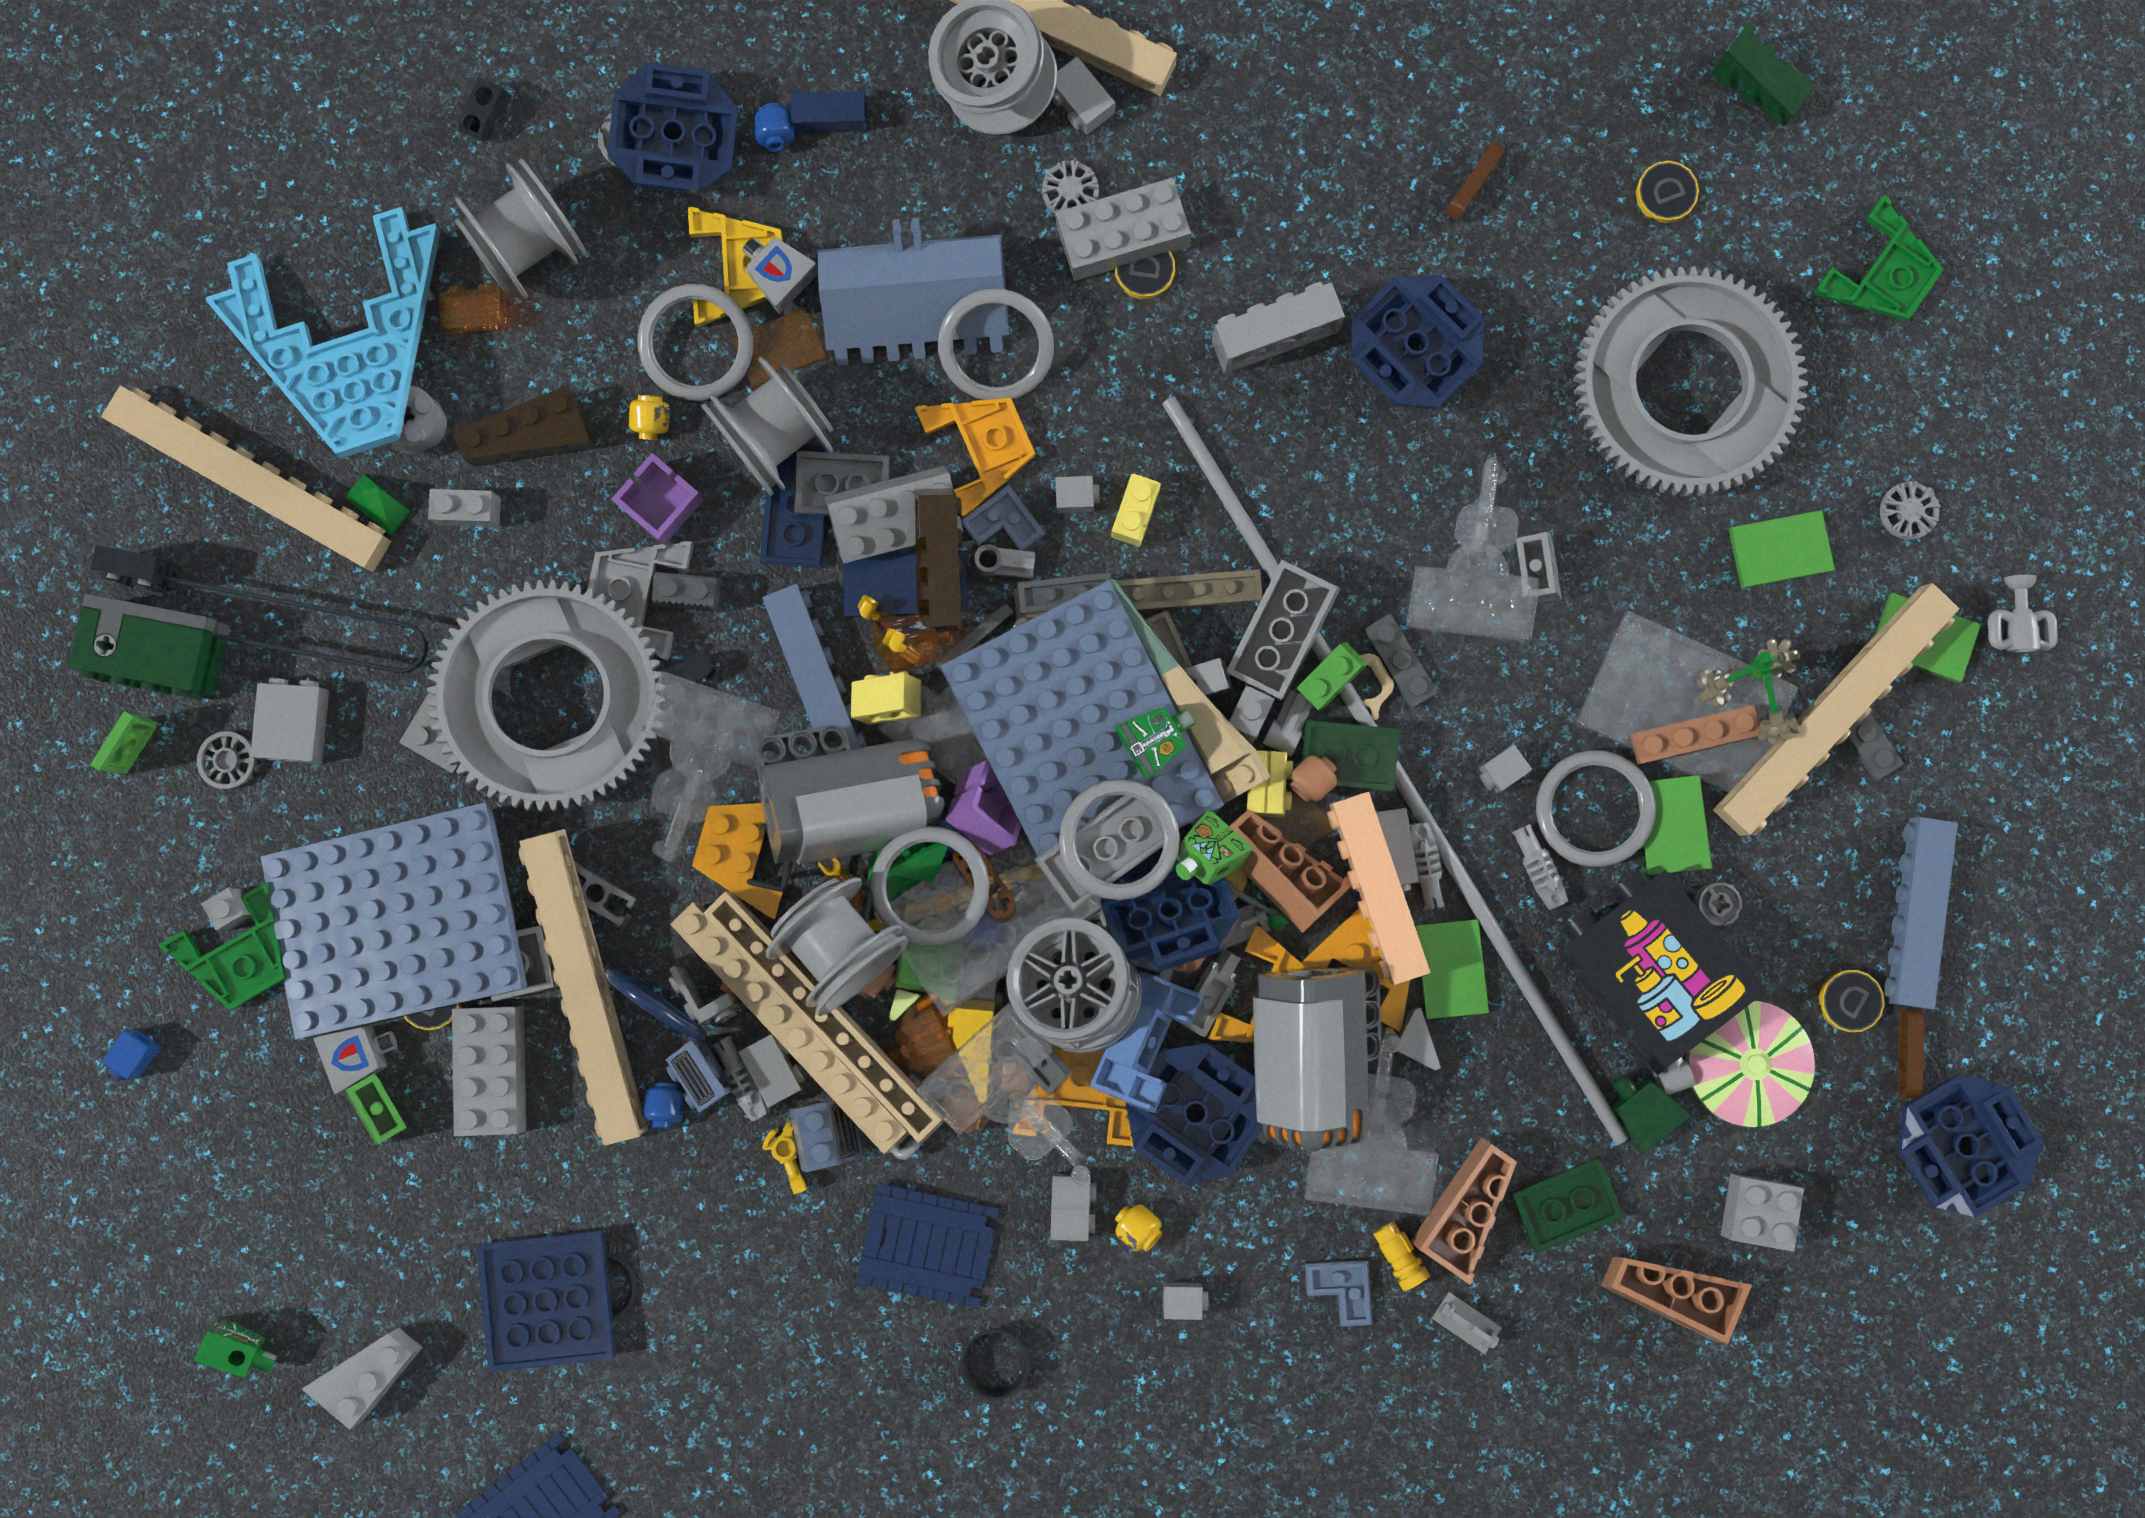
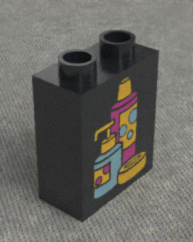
[1560,869,1767,1075]

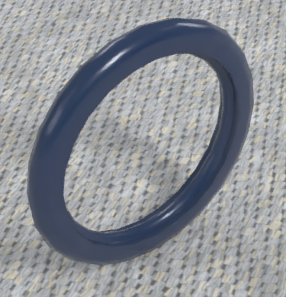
[605,967,706,1042]

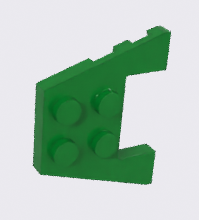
[1813,195,1944,322]
[159,883,286,1010]

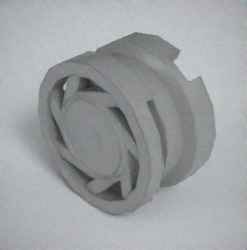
[1692,883,1742,926]

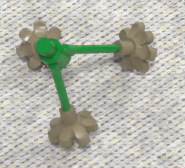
[1697,638,1801,744]

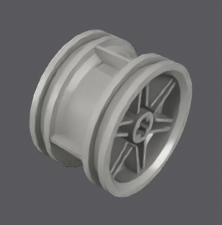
[1006,918,1142,1053]

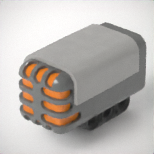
[755,725,945,865]
[1253,967,1381,1151]

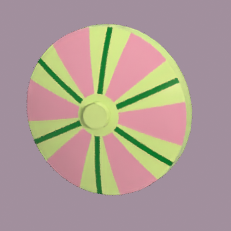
[1686,1001,1815,1127]

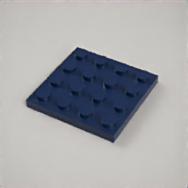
[476,1230,616,1372]

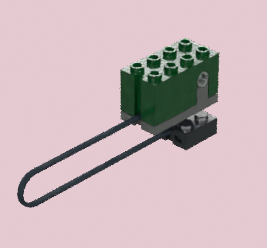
[68,545,428,701]

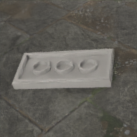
[1034,795,1164,911]

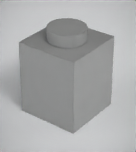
[1055,476,1100,514]
[1479,744,1532,793]
[201,888,252,931]
[1163,1282,1208,1320]

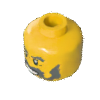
[629,395,670,440]
[1115,1204,1162,1252]

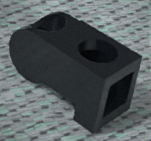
[459,77,512,142]
[653,652,716,697]

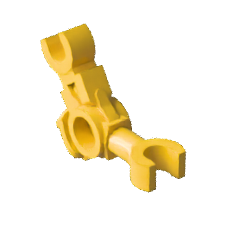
[763,1105,808,1195]

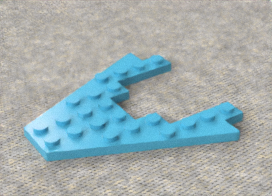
[206,207,440,459]

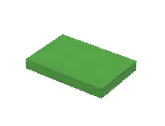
[1729,510,1835,589]
[1876,593,1981,683]
[1637,775,1712,875]
[1415,919,1489,1019]

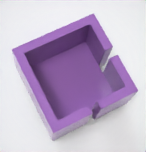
[611,453,705,544]
[946,760,1021,856]

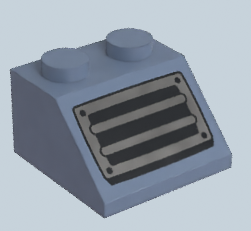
[665,1040,733,1113]
[789,1099,864,1172]

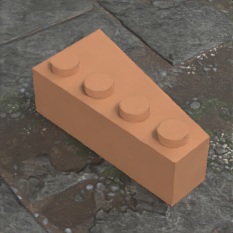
[1229,809,1351,933]
[1410,1138,1517,1285]
[1601,1257,1752,1344]

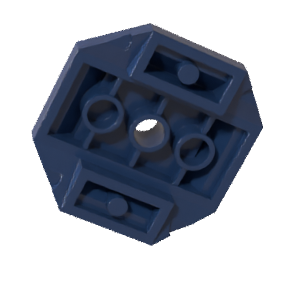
[608,63,738,194]
[1350,274,1485,410]
[1100,842,1241,972]
[1125,1043,1262,1186]
[1897,1074,2044,1218]

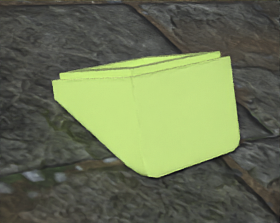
[889,989,922,1021]

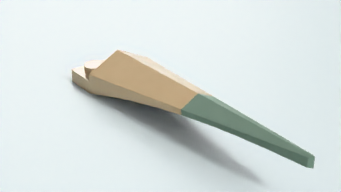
[1107,578,1271,804]

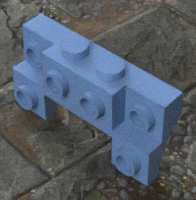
[1090,971,1204,1113]

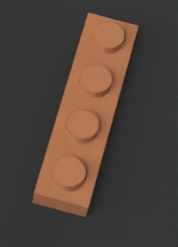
[1630,705,1760,765]

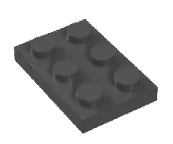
[794,451,889,516]

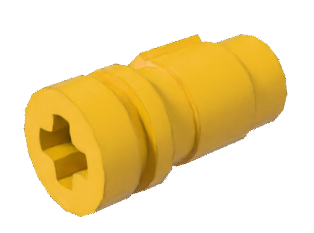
[1373,1221,1430,1291]

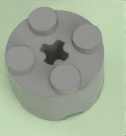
[391,386,447,454]

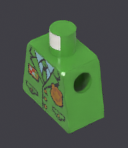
[1175,810,1253,885]

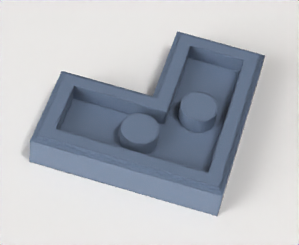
[961,485,1046,551]
[1305,1260,1372,1327]

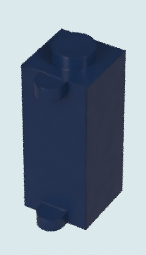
[786,87,868,133]

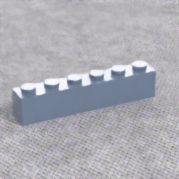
[762,584,868,750]
[1884,817,1958,1010]

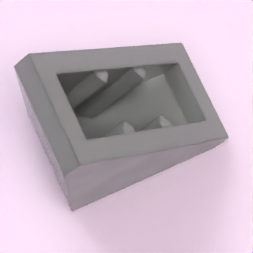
[1391,1007,1441,1070]

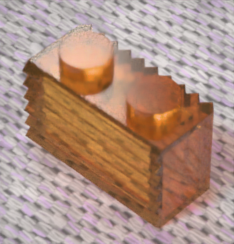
[438,283,508,335]

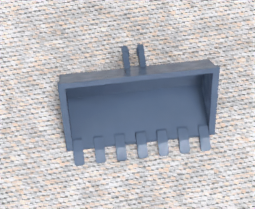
[818,218,1009,366]

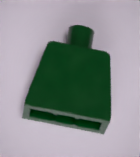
[1611,1073,1690,1154]

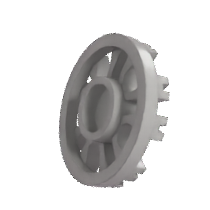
[1042,160,1099,214]
[1880,481,1941,540]
[197,731,258,789]

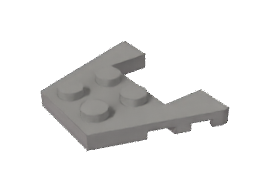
[587,541,694,660]

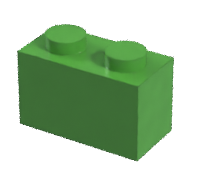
[1297,642,1368,710]
[345,1073,407,1145]

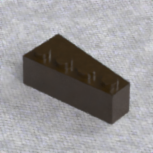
[453,385,598,467]
[915,488,962,627]

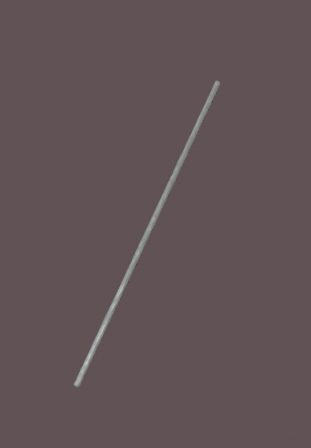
[1162,396,1630,1145]

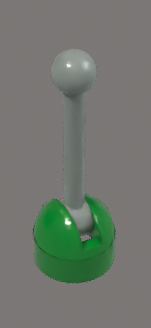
[1226,880,1289,932]

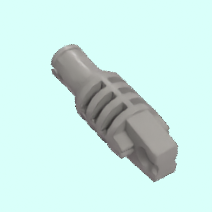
[1410,821,1444,909]
[1512,824,1568,910]
[712,1036,771,1122]

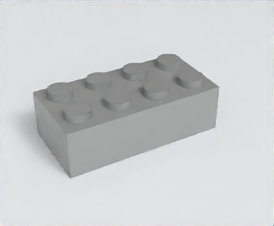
[1055,177,1191,281]
[1212,282,1345,374]
[825,466,964,564]
[1226,559,1340,700]
[452,1006,526,1136]

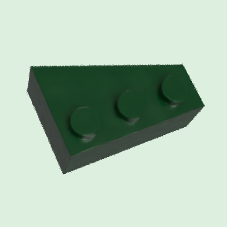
[1711,22,1815,126]

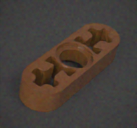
[1444,141,1506,222]
[953,841,1016,922]
[1897,1007,1924,1100]

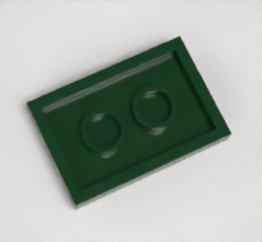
[1302,720,1400,791]
[1510,1157,1624,1253]

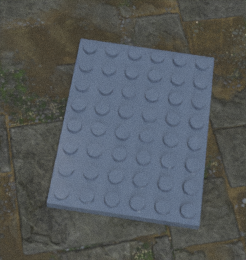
[940,580,1224,892]
[261,802,527,1039]

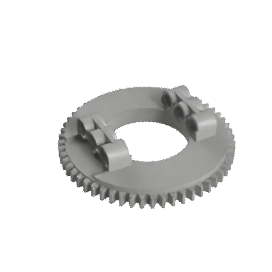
[1573,267,1808,496]
[427,580,665,812]

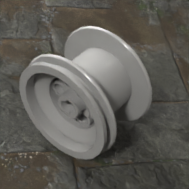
[928,0,1057,135]
[454,158,587,299]
[701,357,833,496]
[766,877,909,1016]

